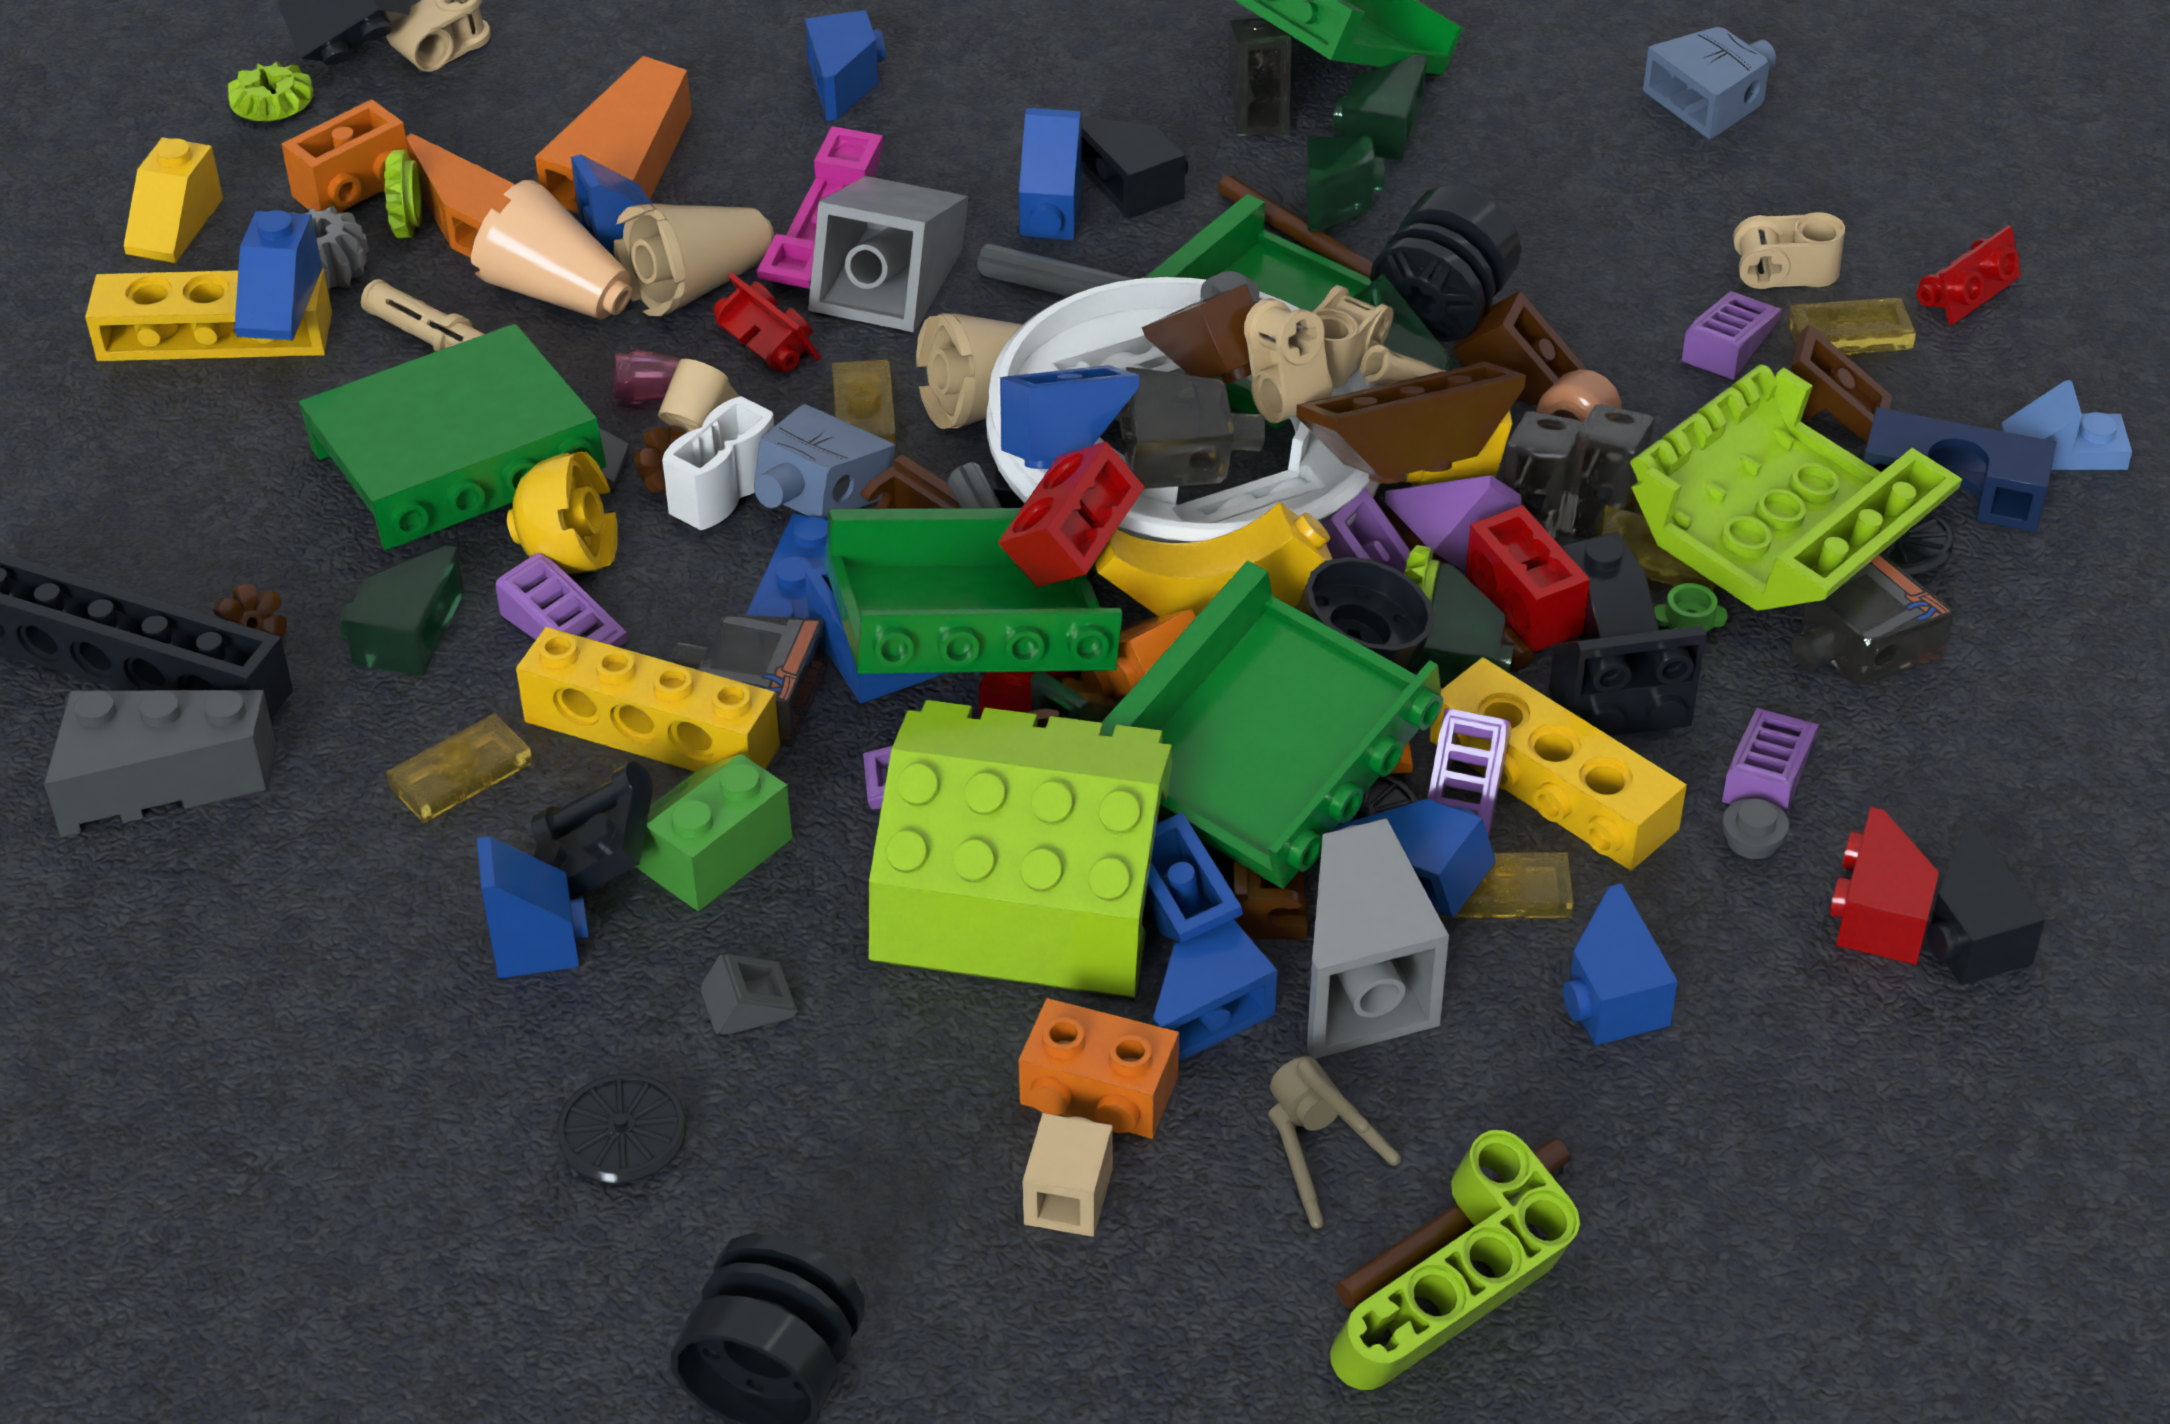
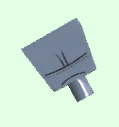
[1643,27,1776,139]
[754,404,896,520]

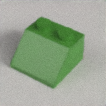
[635,754,792,912]

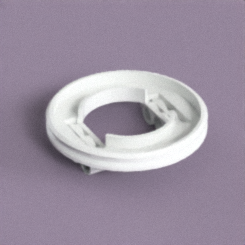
[986,277,1381,543]

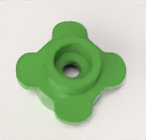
[1654,583,1728,633]

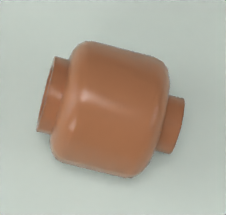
[1536,369,1622,455]

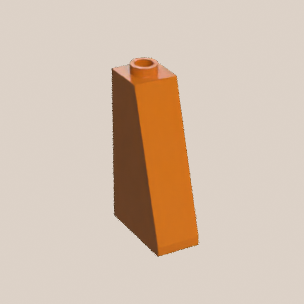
[535,56,692,213]

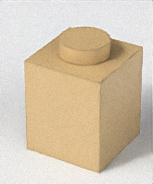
[1023,1113,1113,1237]

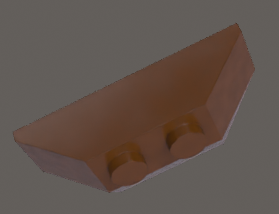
[1296,361,1526,484]

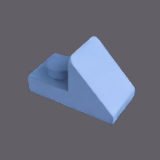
[2000,380,2132,470]

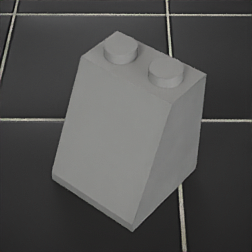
[808,176,969,332]
[1307,818,1449,1059]

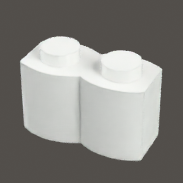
[662,396,774,530]

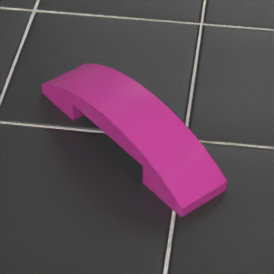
[757,126,884,289]

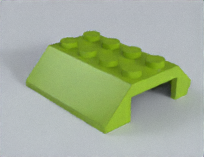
[1630,365,1963,611]
[869,700,1173,999]

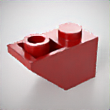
[1829,807,1939,965]

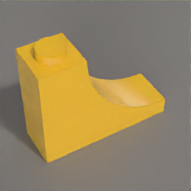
[1094,502,1332,617]

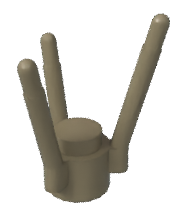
[1268,1057,1401,1229]

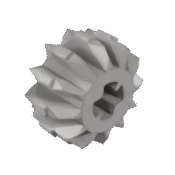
[293,206,369,293]

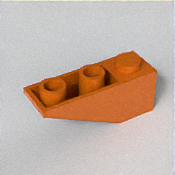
[406,133,516,258]

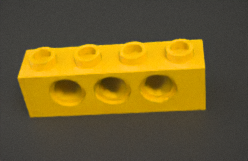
[85,268,332,361]
[516,627,780,772]
[1429,657,1687,871]

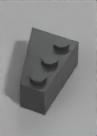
[44,690,276,838]

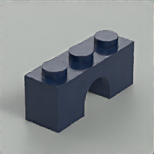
[1864,407,2056,532]

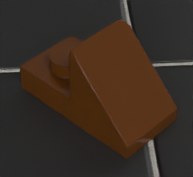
[1791,324,1893,444]

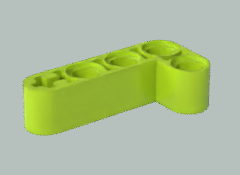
[1330,1130,1580,1390]

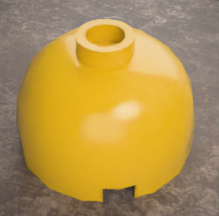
[507,451,618,574]

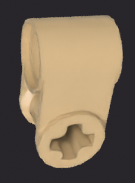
[387,0,491,72]
[1733,212,1845,289]
[1303,285,1393,389]
[1244,298,1332,423]
[658,359,739,433]

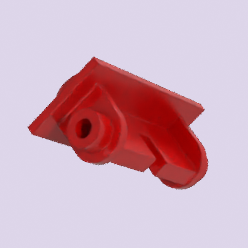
[1916,225,2021,325]
[713,272,821,372]

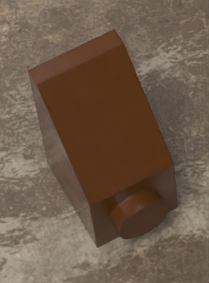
[1141,284,1269,385]
[1452,291,1588,405]

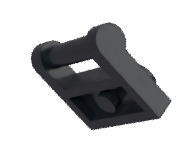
[531,761,653,900]

